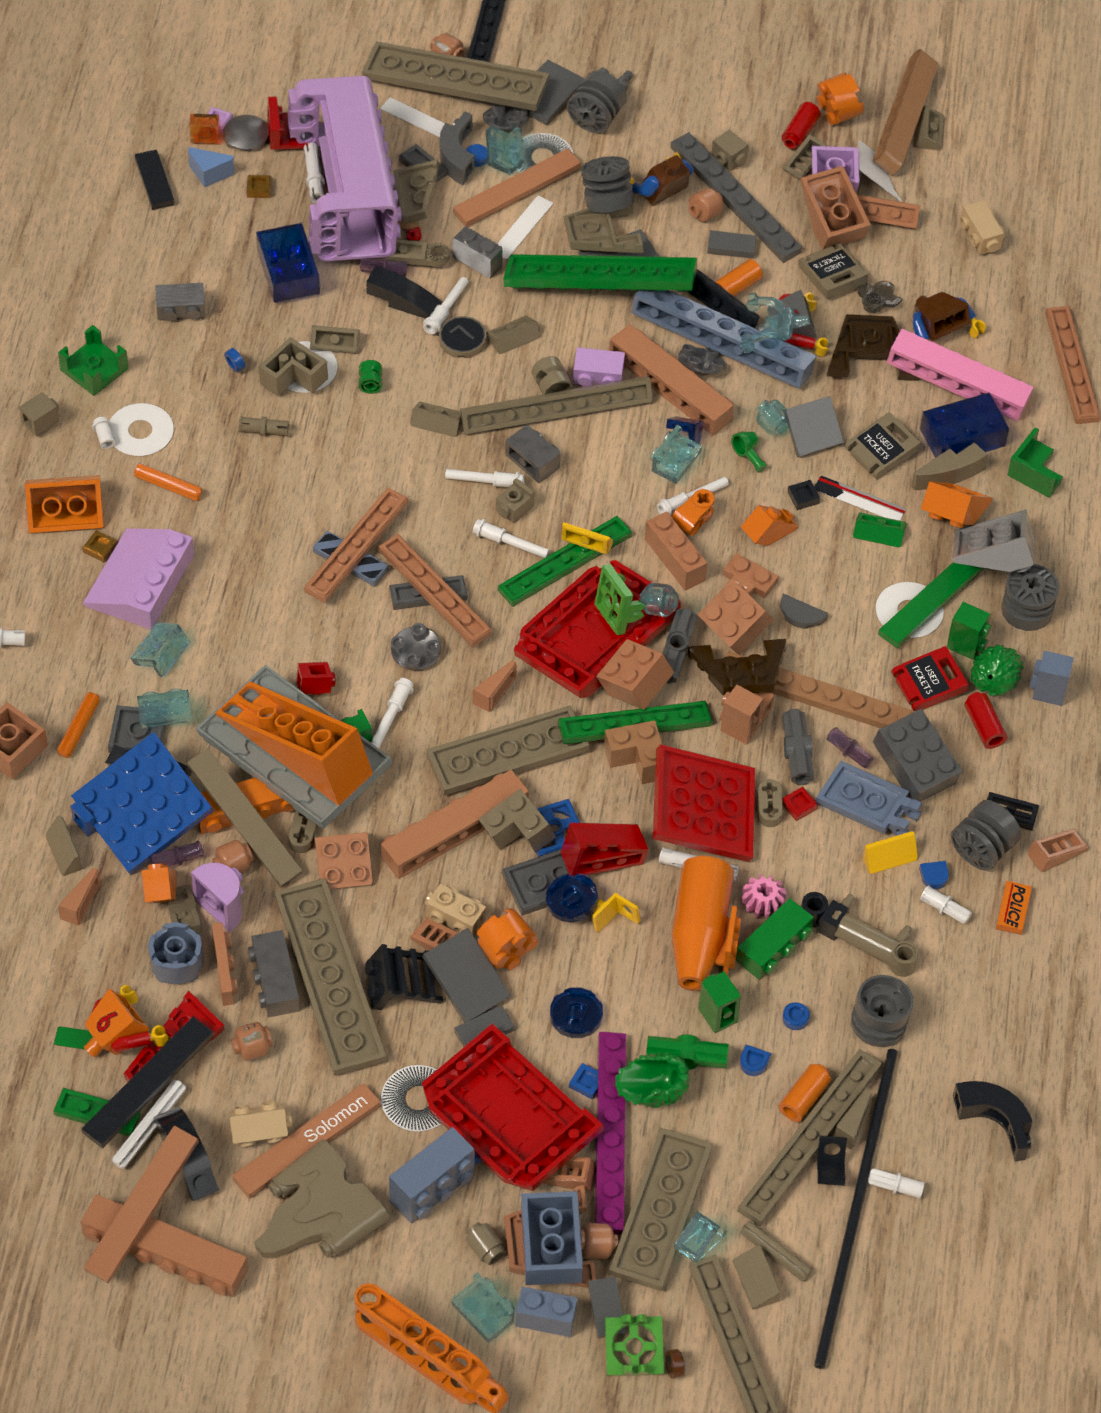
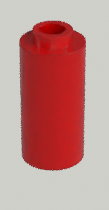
[781,102,821,149]
[964,692,1008,749]

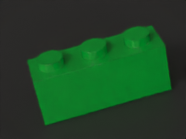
[736,898,814,980]

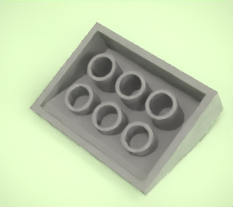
[952,509,1035,572]

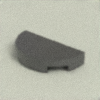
[780,593,828,629]

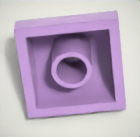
[812,146,859,192]
[191,863,244,932]

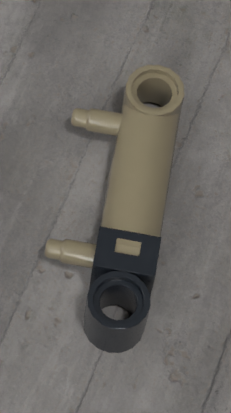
[801,892,918,977]

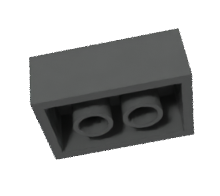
[873,708,963,802]

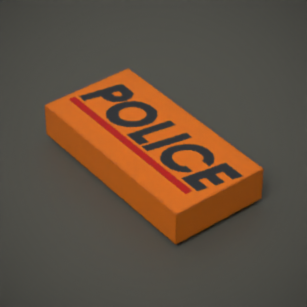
[996,881,1032,935]

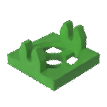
[594,564,646,635]
[605,1314,664,1376]

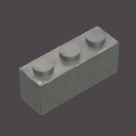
[248,930,300,1018]

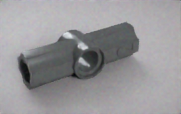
[663,608,697,684]
[782,709,814,785]

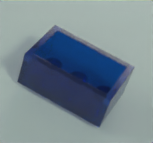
[256,223,320,303]
[920,393,1009,458]

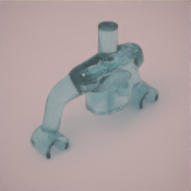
[740,292,810,353]

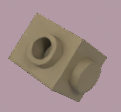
[711,129,748,172]
[19,392,59,436]

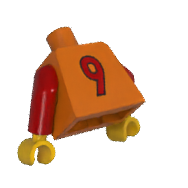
[84,985,169,1058]

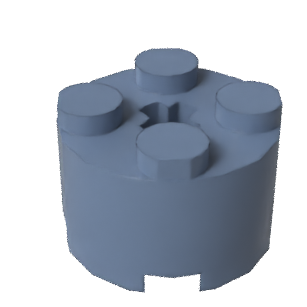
[148,922,204,985]

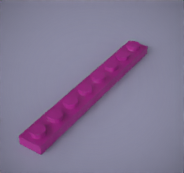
[595,1031,626,1235]

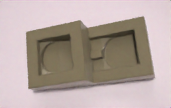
[167,884,202,934]

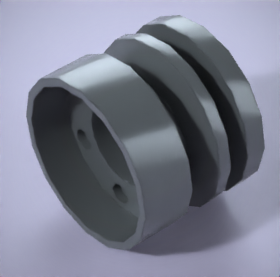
[567,71,627,133]
[581,156,634,213]
[1001,564,1059,631]
[950,800,1021,870]
[851,975,913,1047]

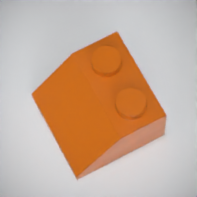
[921,481,993,528]

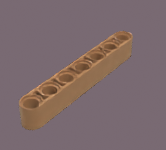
[873,49,938,175]

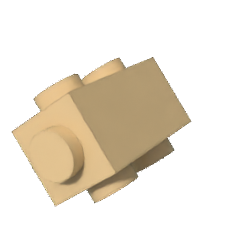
[959,200,1005,255]
[425,884,486,937]
[229,1101,292,1147]

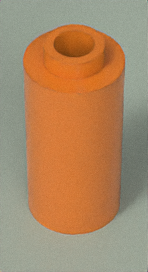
[715,259,763,297]
[778,1064,831,1122]

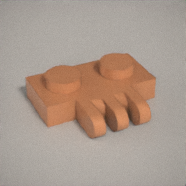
[723,553,779,599]

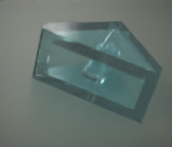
[674,1211,727,1263]

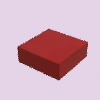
[782,786,818,821]

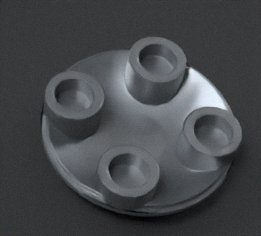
[483,103,528,130]
[223,115,269,152]
[678,344,725,374]
[391,623,441,670]

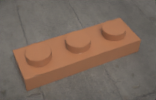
[856,194,921,229]
[212,922,238,1006]

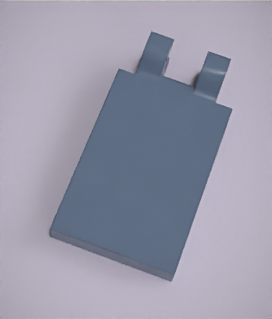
[816,761,922,836]

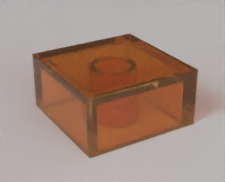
[189,114,221,145]

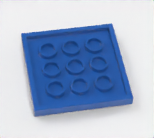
[71,732,214,875]

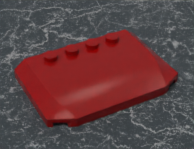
[514,560,681,698]
[422,1024,604,1191]

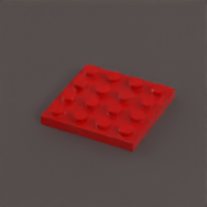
[653,744,755,862]

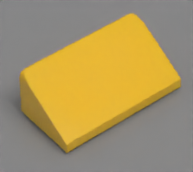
[561,522,613,555]
[863,831,918,874]

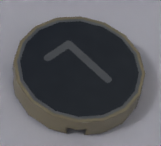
[439,316,487,358]

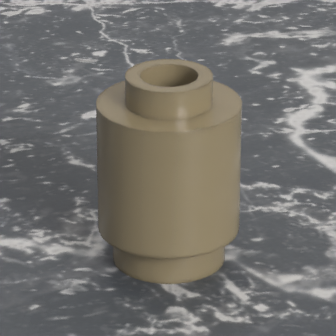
[466,1222,506,1265]

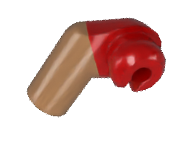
[397,216,422,241]

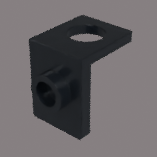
[817,1136,847,1186]

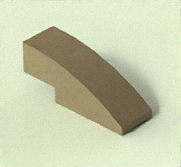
[911,443,988,490]

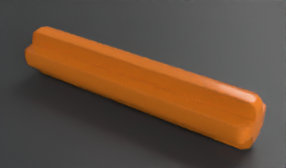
[134,463,202,501]
[57,692,100,758]

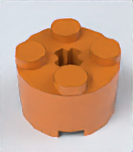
[816,72,864,126]
[476,908,539,970]

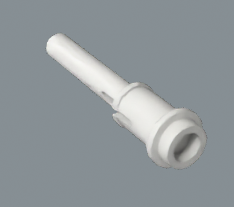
[423,277,469,335]
[445,469,524,488]
[657,477,729,516]
[473,519,550,558]
[371,678,414,749]

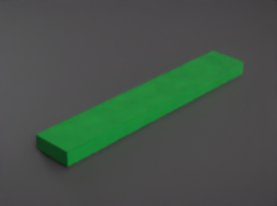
[498,516,632,607]
[878,562,985,649]
[557,701,712,744]

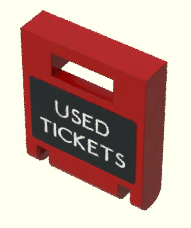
[891,646,969,711]

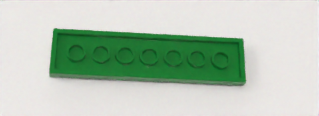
[503,254,698,292]

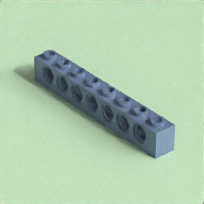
[631,289,816,389]

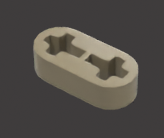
[757,779,782,827]
[289,810,318,853]

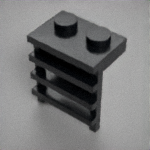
[365,944,443,1010]

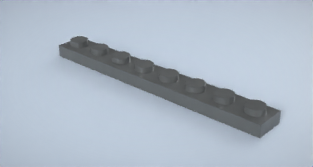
[670,132,802,263]

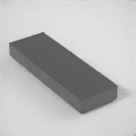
[389,575,468,610]

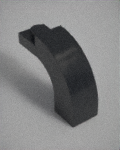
[953,1081,1033,1162]
[153,1107,219,1201]

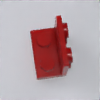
[267,96,309,149]

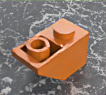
[741,505,799,546]
[141,863,177,904]

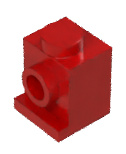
[296,662,336,695]

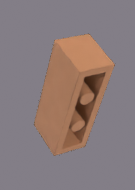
[645,511,707,591]

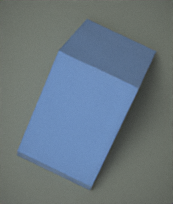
[188,147,235,187]

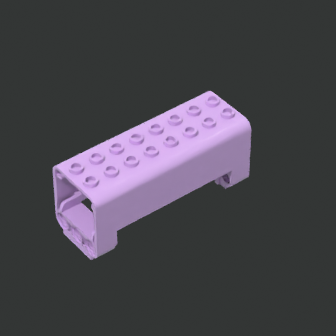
[288,76,401,261]

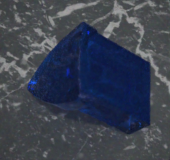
[666,416,704,449]

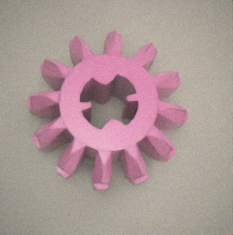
[742,874,786,919]

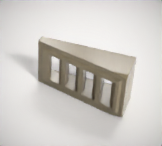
[783,134,828,180]
[834,1088,872,1150]

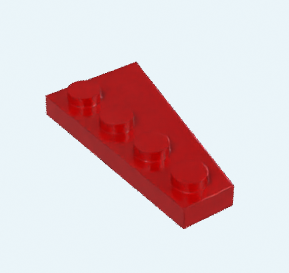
[124,990,225,1081]

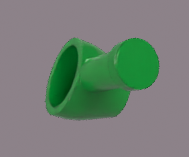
[731,431,767,473]

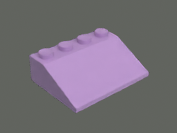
[83,528,194,630]

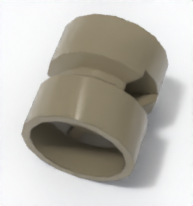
[531,356,573,394]

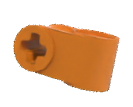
[672,489,715,536]

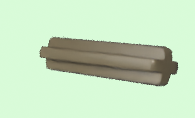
[741,1221,812,1281]

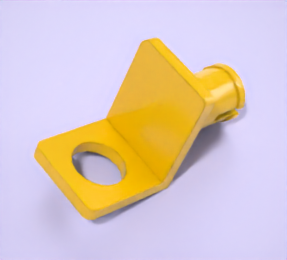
[592,893,641,932]

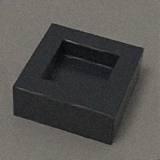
[787,480,820,510]

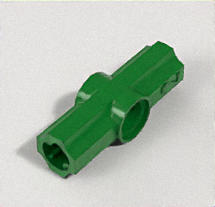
[646,1034,729,1070]

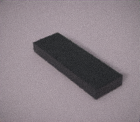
[134,149,175,210]

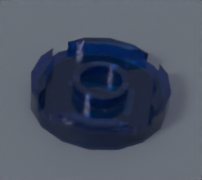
[546,874,599,923]
[550,987,603,1038]

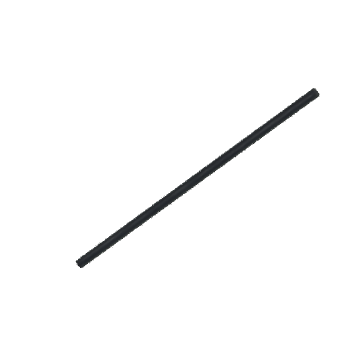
[814,1049,898,1369]

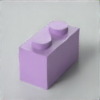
[573,347,625,387]

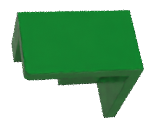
[1007,427,1063,498]

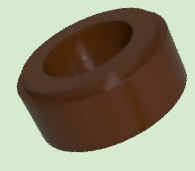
[666,1349,685,1379]

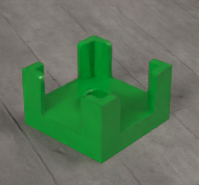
[58,325,129,396]

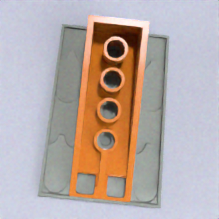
[196,665,393,829]

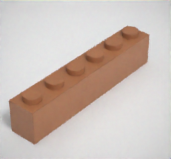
[609,324,734,436]
[381,770,529,879]
[80,1194,248,1297]

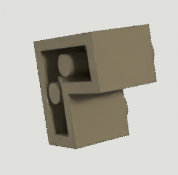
[258,337,328,396]
[478,788,556,853]

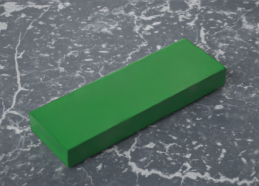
[53,1088,141,1136]

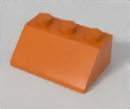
[25,475,104,533]

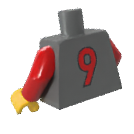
[758,290,829,357]

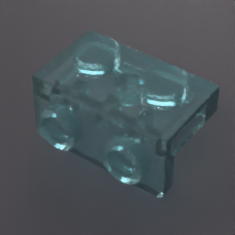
[486,126,524,175]
[650,425,702,484]
[130,622,190,677]
[137,689,192,728]
[451,1273,515,1343]

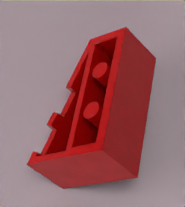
[560,823,649,878]

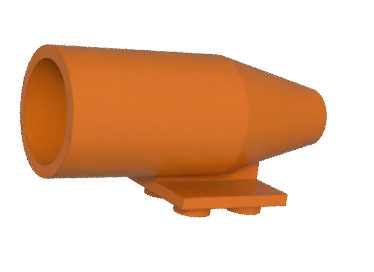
[671,856,741,991]

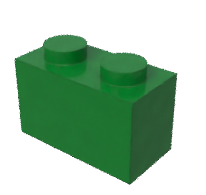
[947,601,991,660]
[698,971,741,1033]

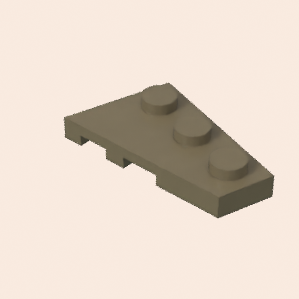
[393,159,440,224]

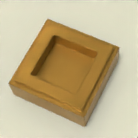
[247,175,271,198]
[82,530,117,562]

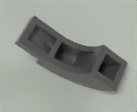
[440,111,475,185]

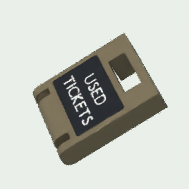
[798,243,868,299]
[845,412,921,479]

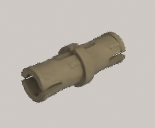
[239,416,289,436]

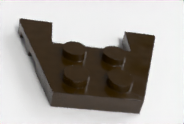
[827,314,920,381]
[688,638,786,696]

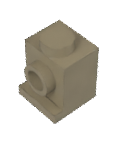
[496,478,534,523]

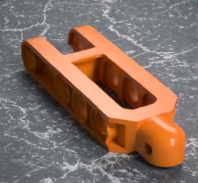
[354,1283,509,1413]

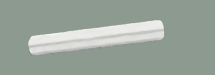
[112,1080,186,1169]

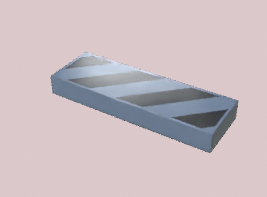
[313,531,388,587]

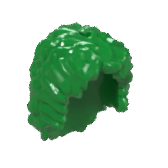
[970,644,1024,696]
[615,1052,690,1108]

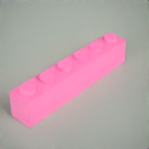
[886,329,1033,421]

